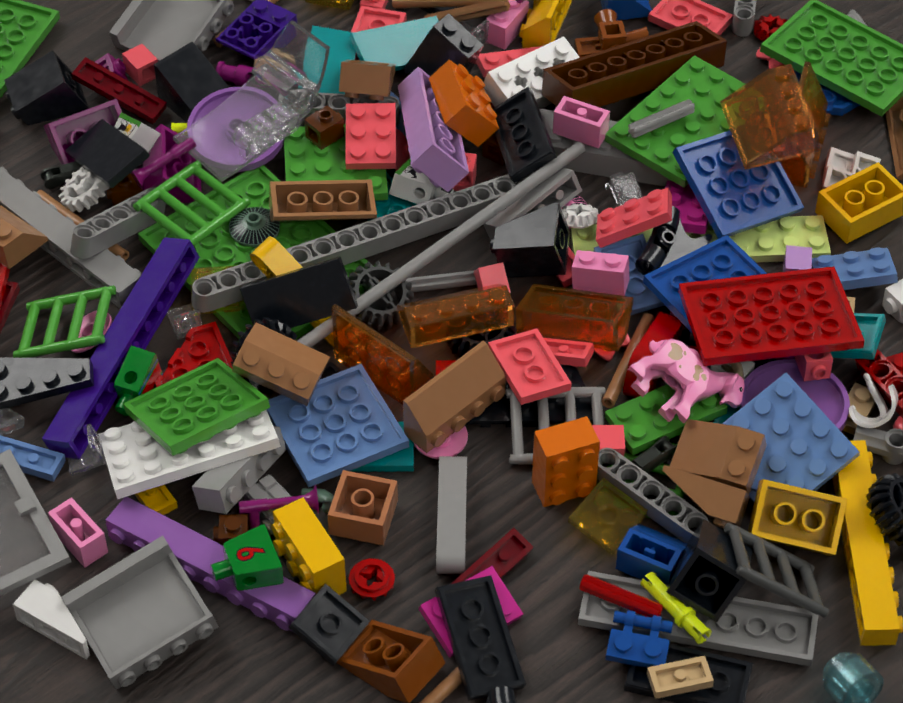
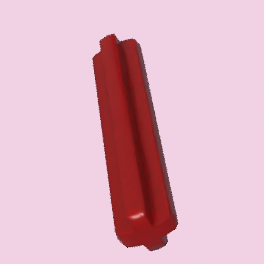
[580,574,663,618]

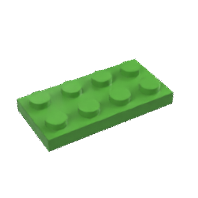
[605,384,728,456]

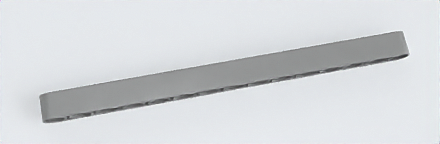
[192,172,534,313]

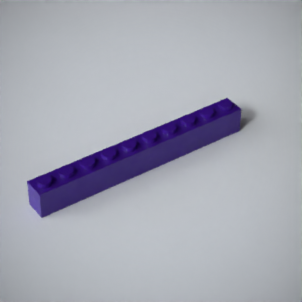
[42,237,200,460]

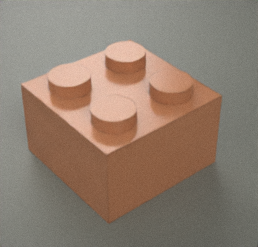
[328,470,398,546]

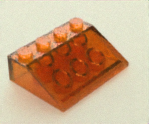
[781,61,831,188]
[720,64,820,170]
[331,304,435,405]

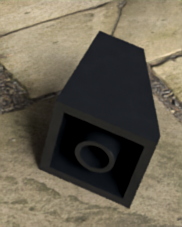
[403,13,484,76]
[154,42,229,123]
[4,50,89,126]
[490,202,570,278]
[666,519,753,622]

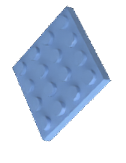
[266,364,409,487]
[722,372,860,503]

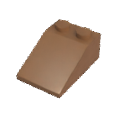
[339,59,396,100]
[670,419,767,495]
[662,465,750,529]

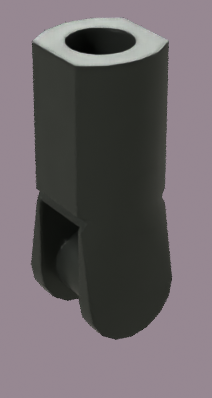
[40,161,85,189]
[631,436,677,473]

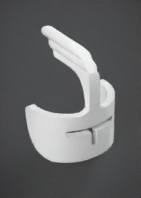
[849,373,898,428]

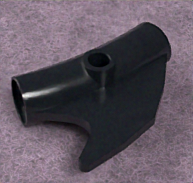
[635,206,712,275]

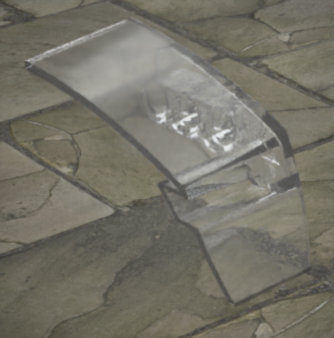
[173,20,330,182]

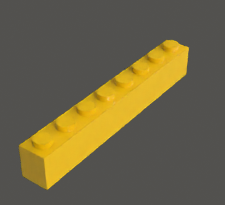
[832,440,903,646]

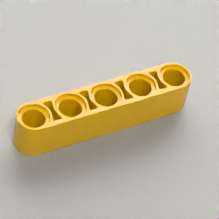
[250,236,358,349]

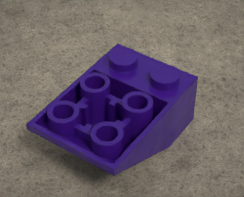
[216,0,299,60]

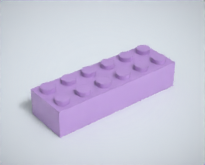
[398,67,469,192]

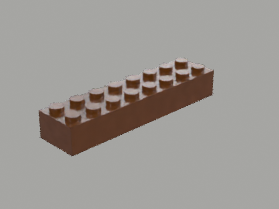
[542,21,727,107]

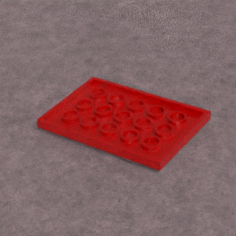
[678,266,865,366]

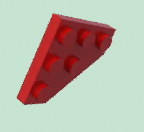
[155,321,233,387]

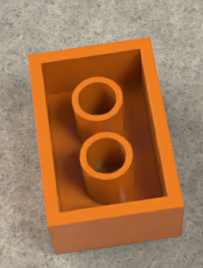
[428,59,499,147]
[532,416,600,507]

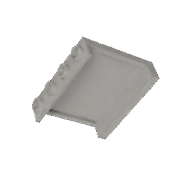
[109,0,234,61]
[61,536,219,690]

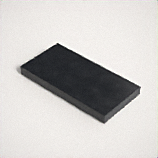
[493,86,557,183]
[65,119,150,188]
[240,256,358,328]
[435,575,526,701]
[624,644,753,703]

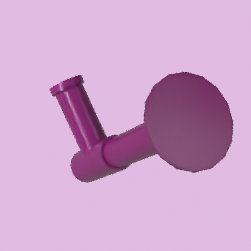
[130,137,197,190]
[238,485,319,530]

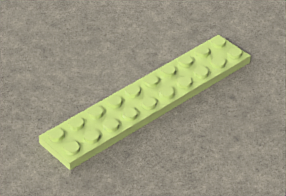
[570,215,831,263]

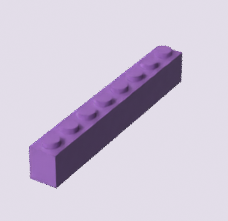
[106,497,316,632]

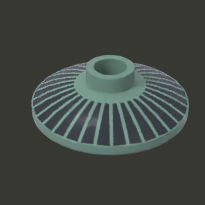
[229,207,280,247]

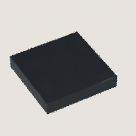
[288,584,370,666]

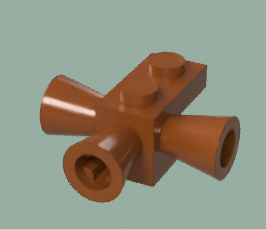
[574,9,649,57]

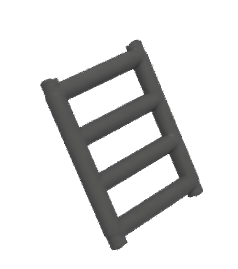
[724,522,829,618]

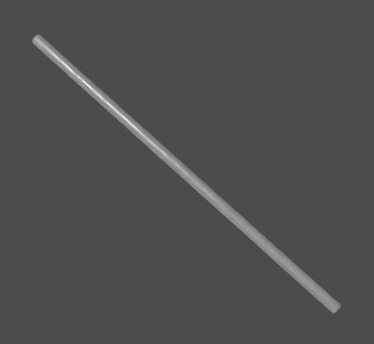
[248,142,586,387]

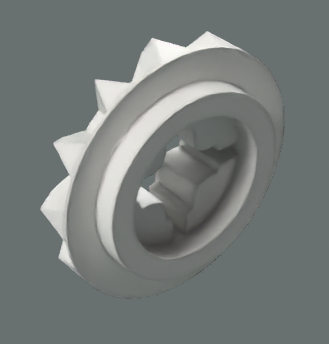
[561,203,598,228]

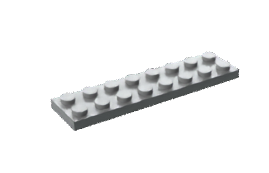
[578,571,818,666]

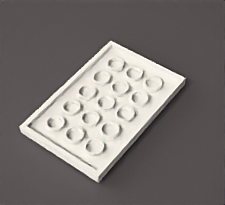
[98,385,281,499]

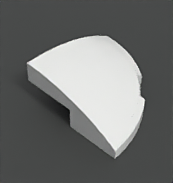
[822,147,881,189]

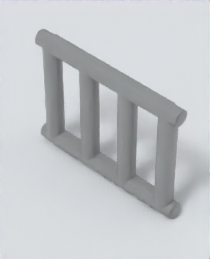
[505,387,606,465]

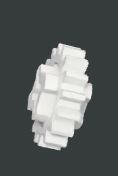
[59,167,110,212]

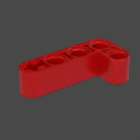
[623,312,685,398]
[854,349,903,418]

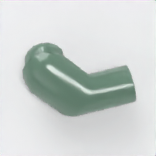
[301,488,334,513]

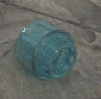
[823,652,884,703]

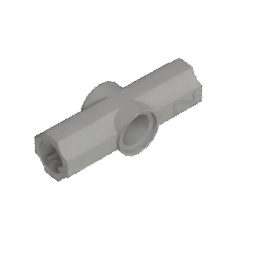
[853,425,903,465]

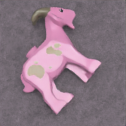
[628,339,745,424]

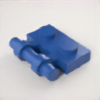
[606,610,673,668]

